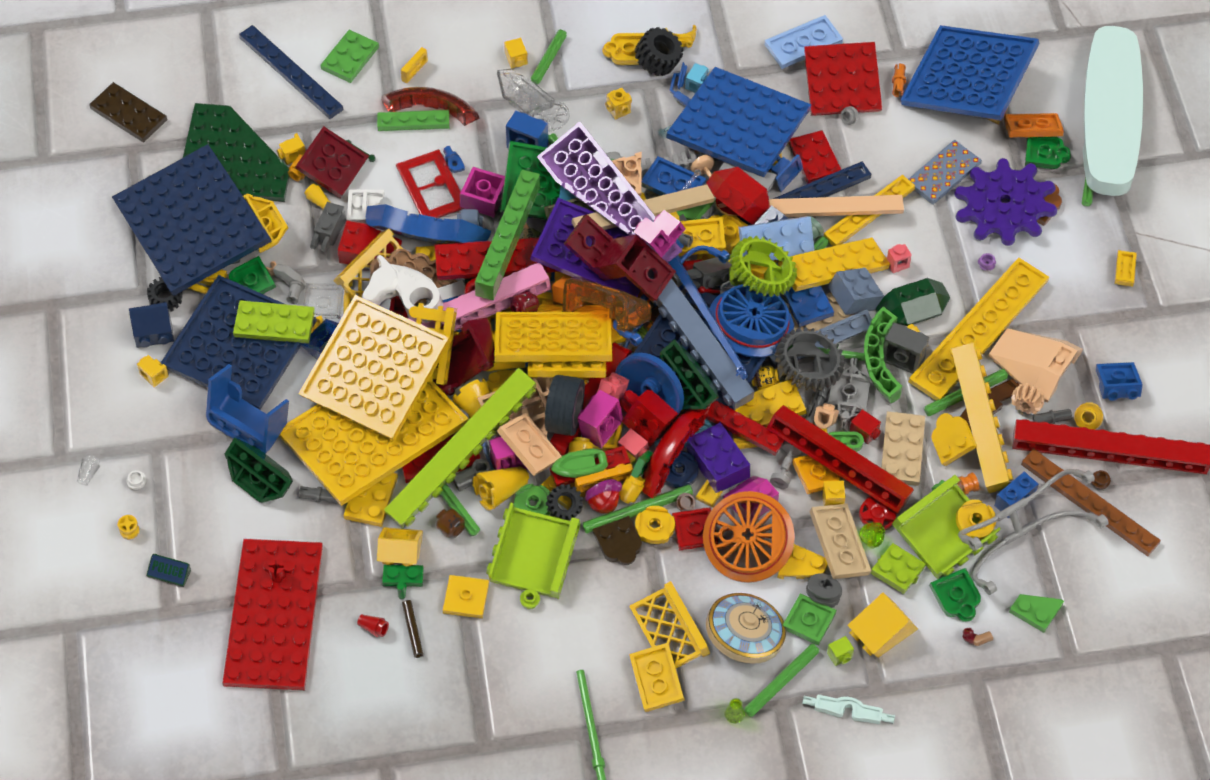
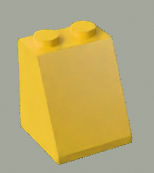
[848,592,918,658]

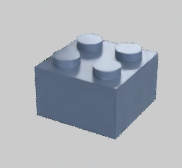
[828,268,884,315]

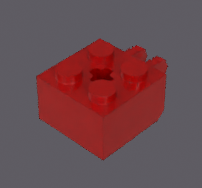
[620,390,678,447]

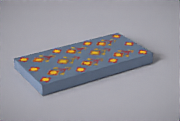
[908,140,982,205]

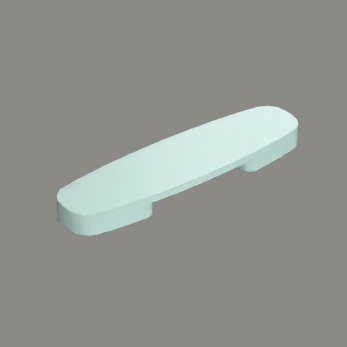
[1083,26,1143,196]

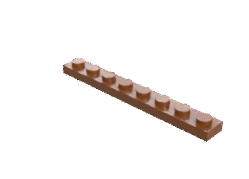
[1021,449,1161,557]

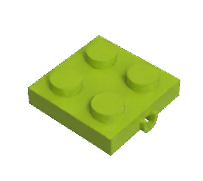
[870,543,926,594]

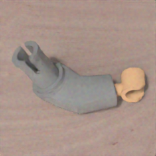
[266,261,305,304]

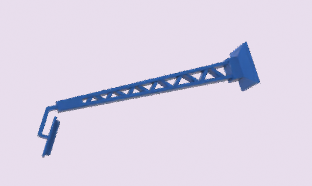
[670,62,803,192]
[669,239,748,380]

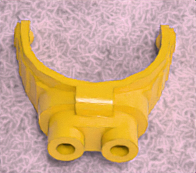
[666,25,697,48]

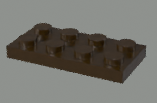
[89,82,167,143]

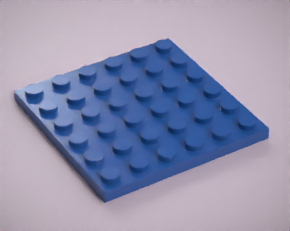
[900,25,1040,120]
[666,67,811,177]

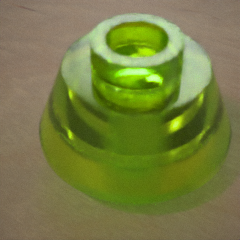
[859,522,885,549]

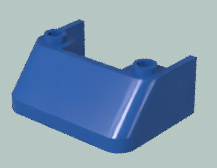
[206,364,289,454]

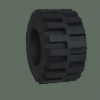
[635,27,684,76]

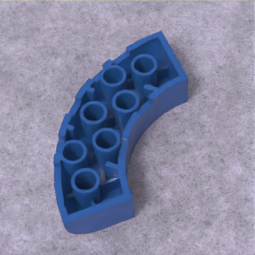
[365,204,491,244]

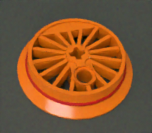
[703,491,795,582]

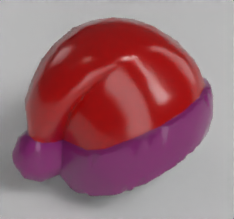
[585,479,622,514]

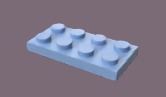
[764,15,843,69]
[738,216,814,260]

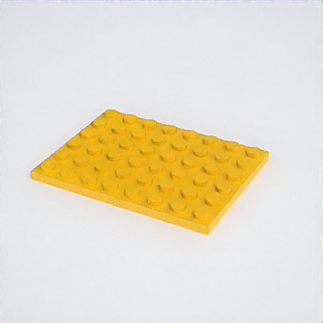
[279,382,469,506]

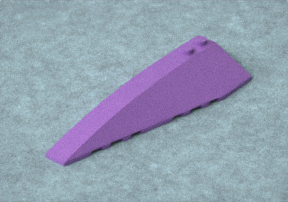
[537,122,682,263]

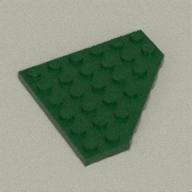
[183,103,290,202]

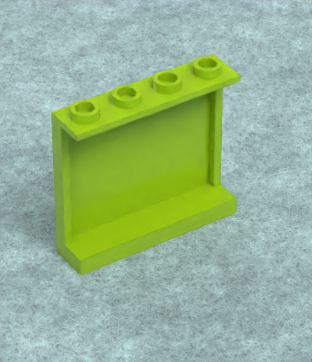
[892,475,1001,580]
[486,502,580,599]

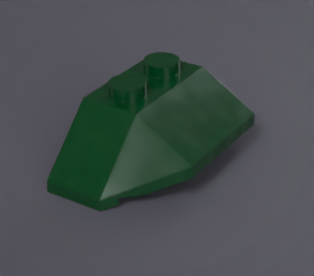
[875,278,950,326]
[660,339,719,410]
[224,437,293,503]

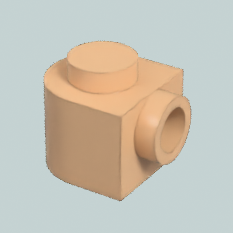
[814,403,839,429]

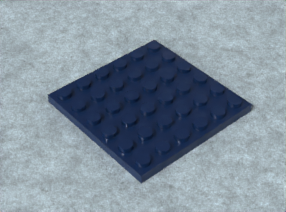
[161,275,317,410]

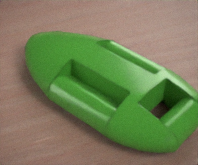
[551,448,608,478]

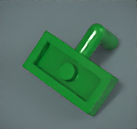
[382,565,424,599]

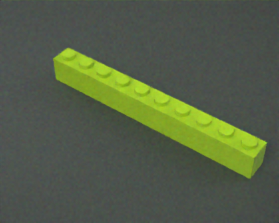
[384,368,536,529]

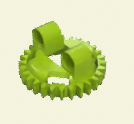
[729,236,797,297]

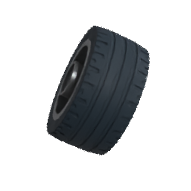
[545,375,585,436]

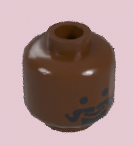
[436,509,465,538]

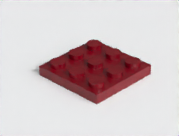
[295,126,369,199]

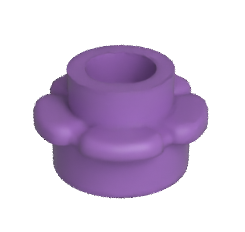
[978,253,996,270]

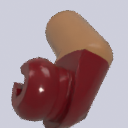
[962,628,993,646]

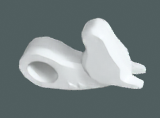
[362,255,443,323]

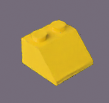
[377,527,423,566]

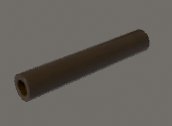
[402,600,424,658]

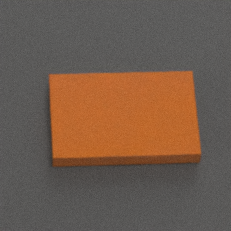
[1004,113,1064,137]

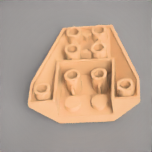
[989,328,1083,403]

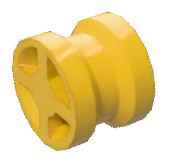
[117,515,140,540]

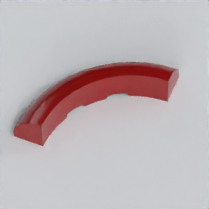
[642,408,709,498]

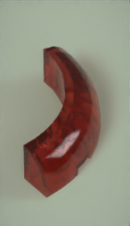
[381,87,480,126]

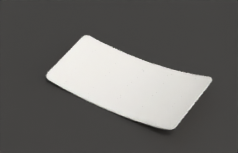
[438,280,465,300]

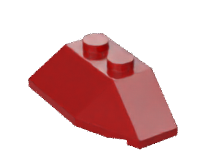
[705,167,770,225]

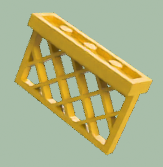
[333,229,403,299]
[629,581,710,668]

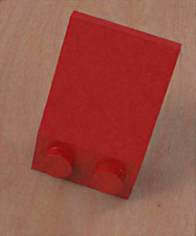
[337,221,402,265]

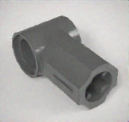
[453,459,491,492]

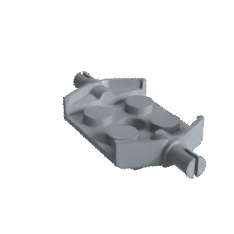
[828,358,871,432]

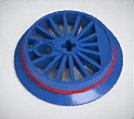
[709,284,794,357]

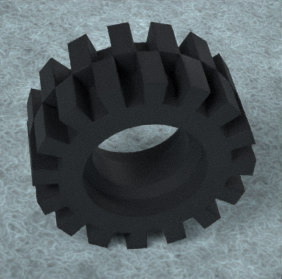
[147,277,183,311]
[546,484,584,521]

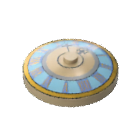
[706,593,786,664]

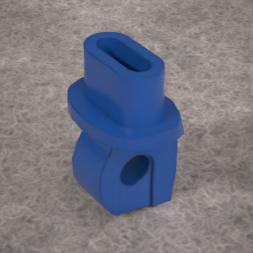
[443,146,465,173]

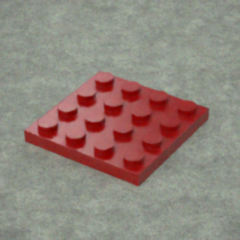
[804,42,882,116]

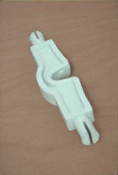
[802,695,895,724]

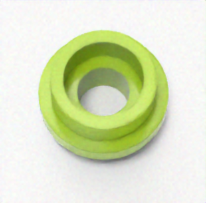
[520,589,540,609]

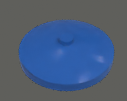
[615,353,684,415]

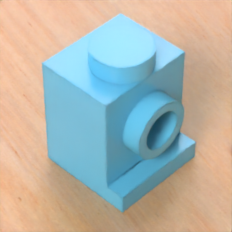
[685,63,709,93]

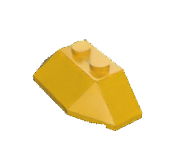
[243,194,288,253]

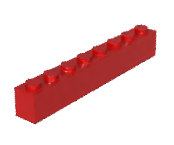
[766,405,914,513]

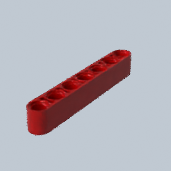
[550,342,632,456]

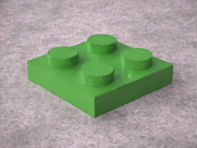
[783,593,837,646]

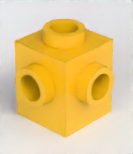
[605,88,632,120]

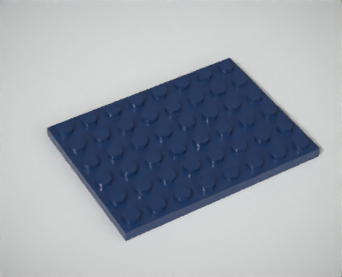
[112,144,272,296]

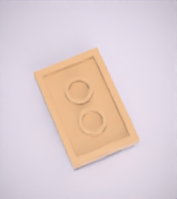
[497,413,562,476]

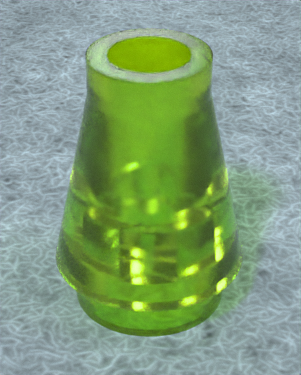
[724,698,745,724]

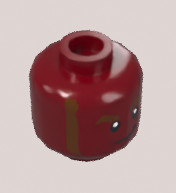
[510,291,539,312]

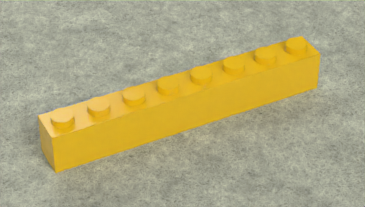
[951,342,1014,494]

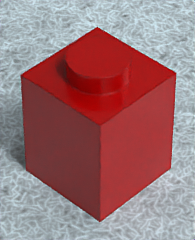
[849,409,881,444]

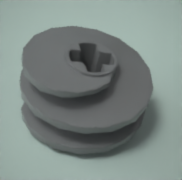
[806,573,842,608]

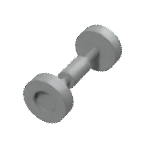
[770,441,802,489]

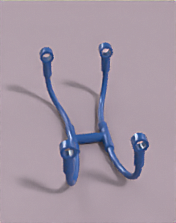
[613,245,730,348]

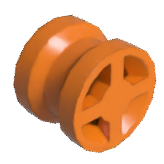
[957,472,980,495]

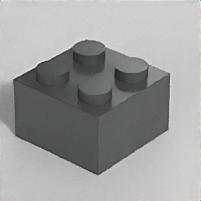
[883,323,929,374]

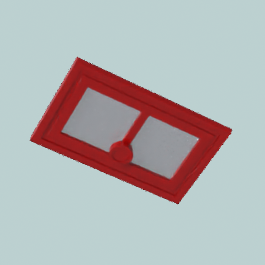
[396,149,465,218]

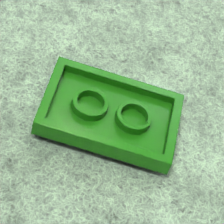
[320,29,379,83]

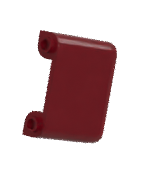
[433,317,495,397]

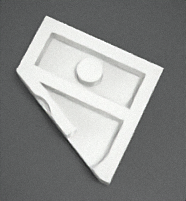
[347,190,385,224]

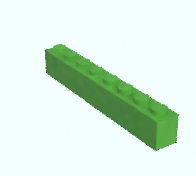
[475,170,540,300]

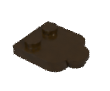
[593,516,642,565]

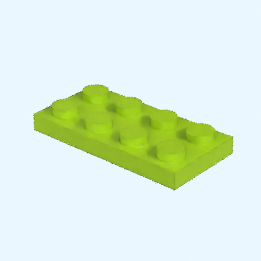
[233,301,315,343]

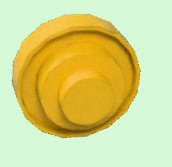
[1074,402,1103,430]

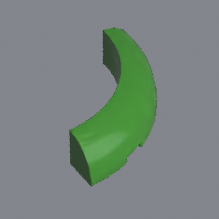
[864,306,902,403]

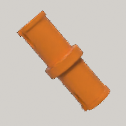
[892,63,906,97]

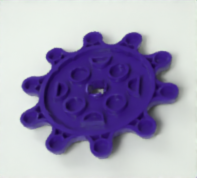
[954,158,1058,246]

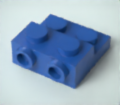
[1096,362,1143,401]

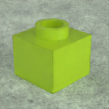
[827,636,854,666]

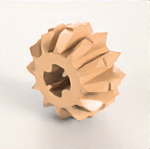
[1011,383,1045,415]

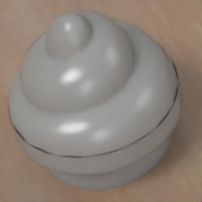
[841,106,859,125]

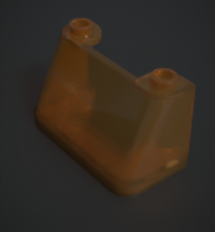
[562,277,651,332]

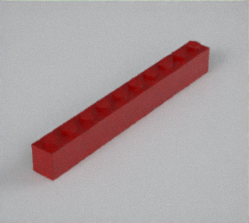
[1012,419,1210,475]

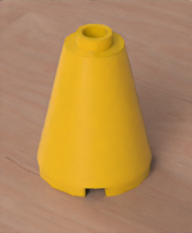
[452,378,499,431]
[473,466,529,510]

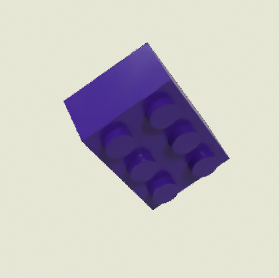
[687,422,750,493]

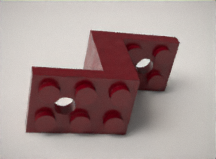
[564,214,676,301]

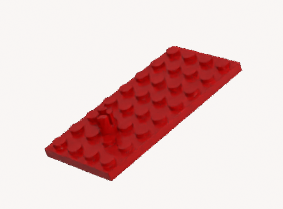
[222,539,323,691]

